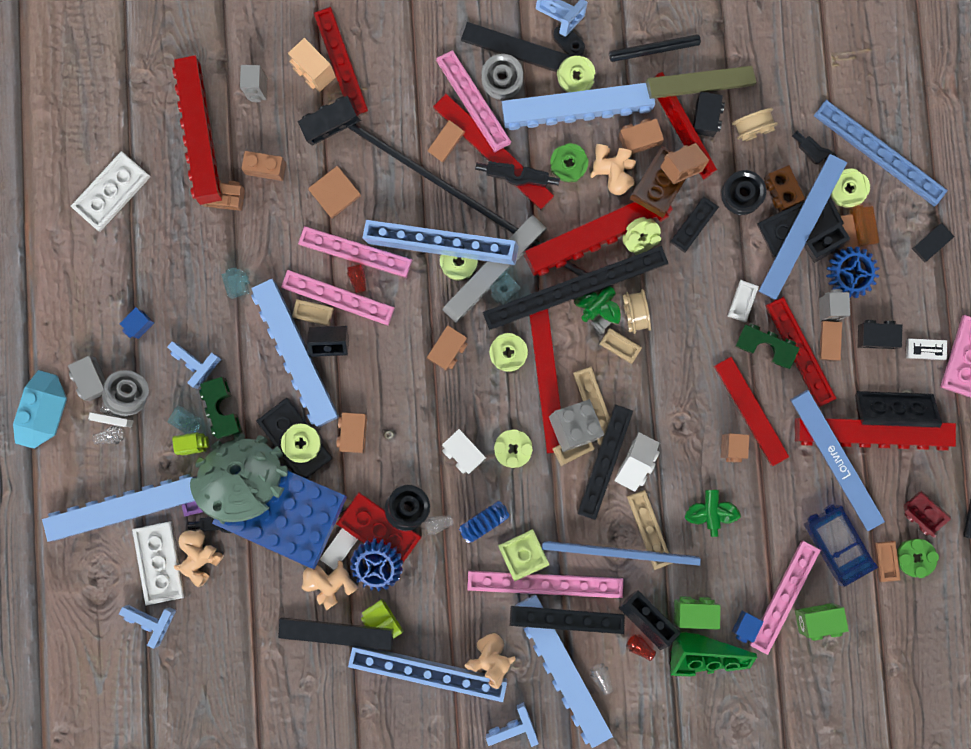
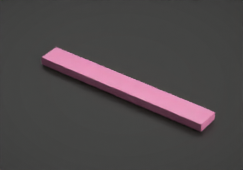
[467,570,623,598]

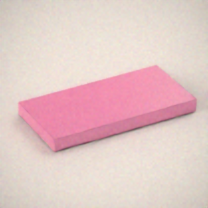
[940,315,971,398]

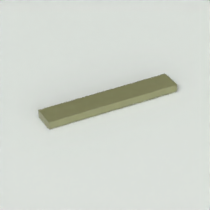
[646,66,757,99]

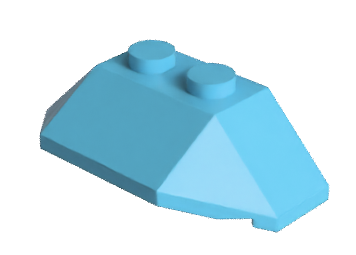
[13,370,67,449]

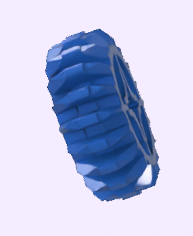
[826,246,880,298]
[459,501,509,543]
[350,539,403,592]

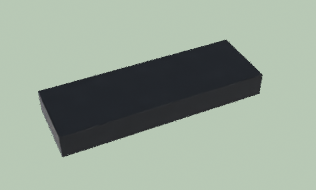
[670,196,719,253]

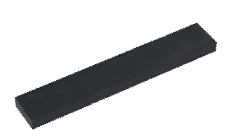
[461,22,571,72]
[577,404,633,520]
[509,606,625,634]
[278,617,394,650]

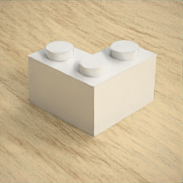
[442,429,486,474]
[615,432,660,491]

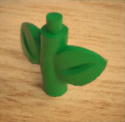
[574,286,621,324]
[685,490,741,537]

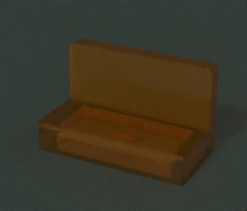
[850,205,880,246]

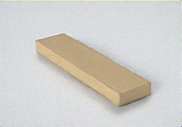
[573,367,610,445]
[626,490,672,570]

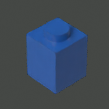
[120,307,154,339]
[732,611,764,643]

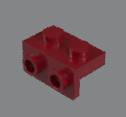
[904,490,951,538]

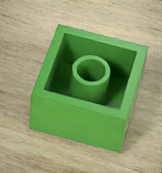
[674,596,720,629]
[795,603,849,641]

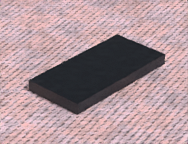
[757,196,844,258]
[855,391,942,428]
[256,397,333,479]

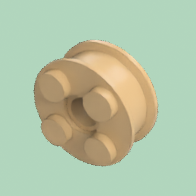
[732,108,778,141]
[623,289,651,334]

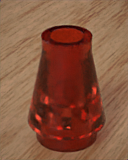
[347,264,366,293]
[626,634,656,661]

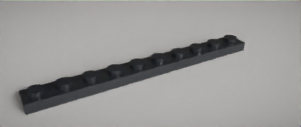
[482,246,669,331]

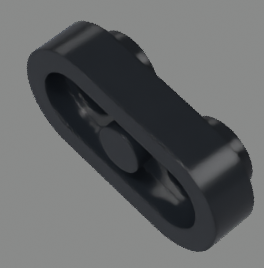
[553,25,585,56]

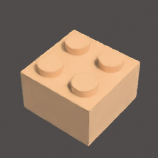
[288,38,336,92]

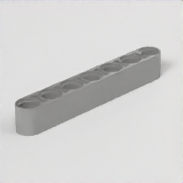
[442,215,547,323]

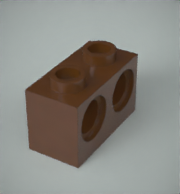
[764,165,805,212]

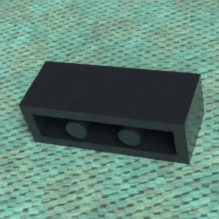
[297,96,362,146]
[619,590,681,650]

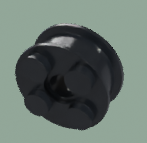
[721,170,766,215]
[384,485,430,531]

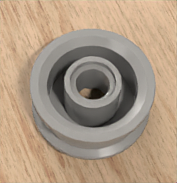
[482,54,523,100]
[102,370,149,416]

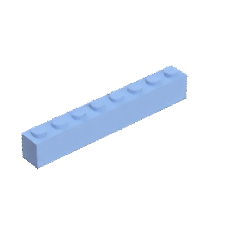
[502,83,655,130]
[363,220,519,265]
[251,279,339,427]
[42,474,197,542]
[516,594,613,748]
[348,646,507,702]

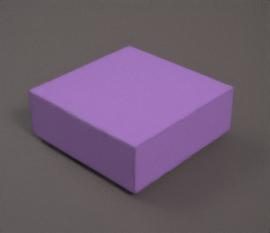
[182,501,203,517]

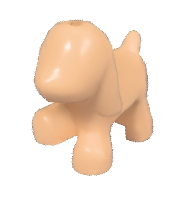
[590,144,636,195]
[174,530,224,588]
[301,560,359,610]
[465,633,516,689]

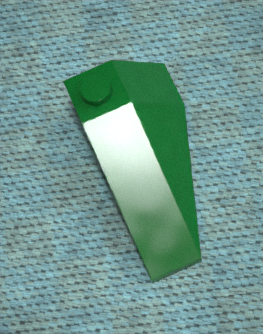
[670,632,757,677]

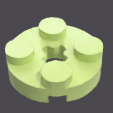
[557,56,595,93]
[831,169,870,208]
[623,217,661,255]
[440,255,478,281]
[489,333,528,372]
[281,424,321,463]
[494,430,533,468]

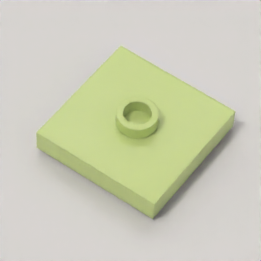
[498,529,550,582]

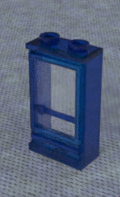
[803,504,878,587]

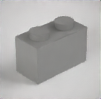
[240,65,267,102]
[819,289,850,321]
[68,356,106,401]

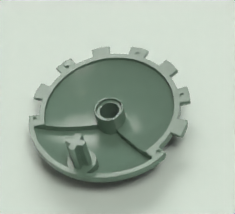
[190,434,288,524]

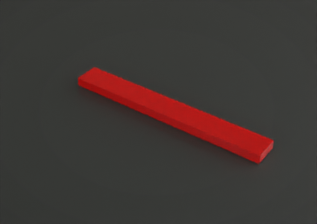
[433,94,554,210]
[529,309,561,454]

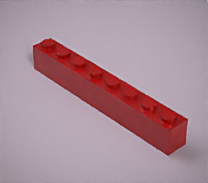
[172,55,222,205]
[524,202,673,276]
[795,418,956,451]

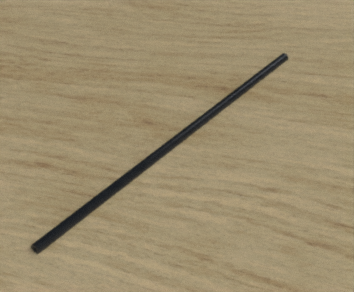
[348,124,587,276]

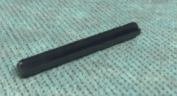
[609,34,701,62]

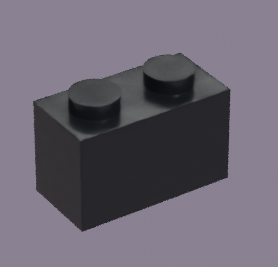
[693,92,725,137]
[804,223,851,263]
[857,320,903,350]
[307,326,349,357]

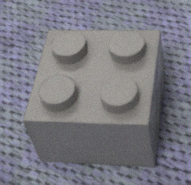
[548,399,604,452]

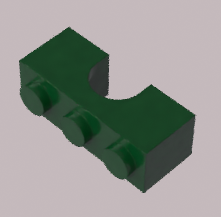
[735,323,800,370]
[199,377,243,439]

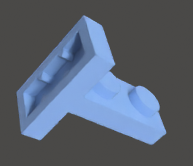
[536,0,588,36]
[167,341,222,389]
[119,605,176,649]
[486,703,539,747]

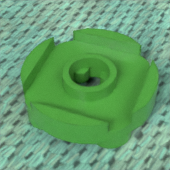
[550,143,588,182]
[897,539,939,578]

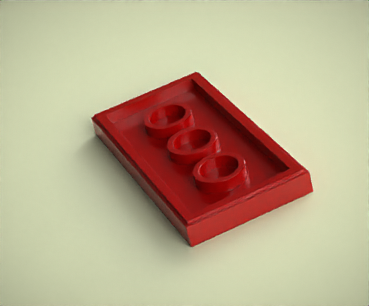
[336,492,422,563]

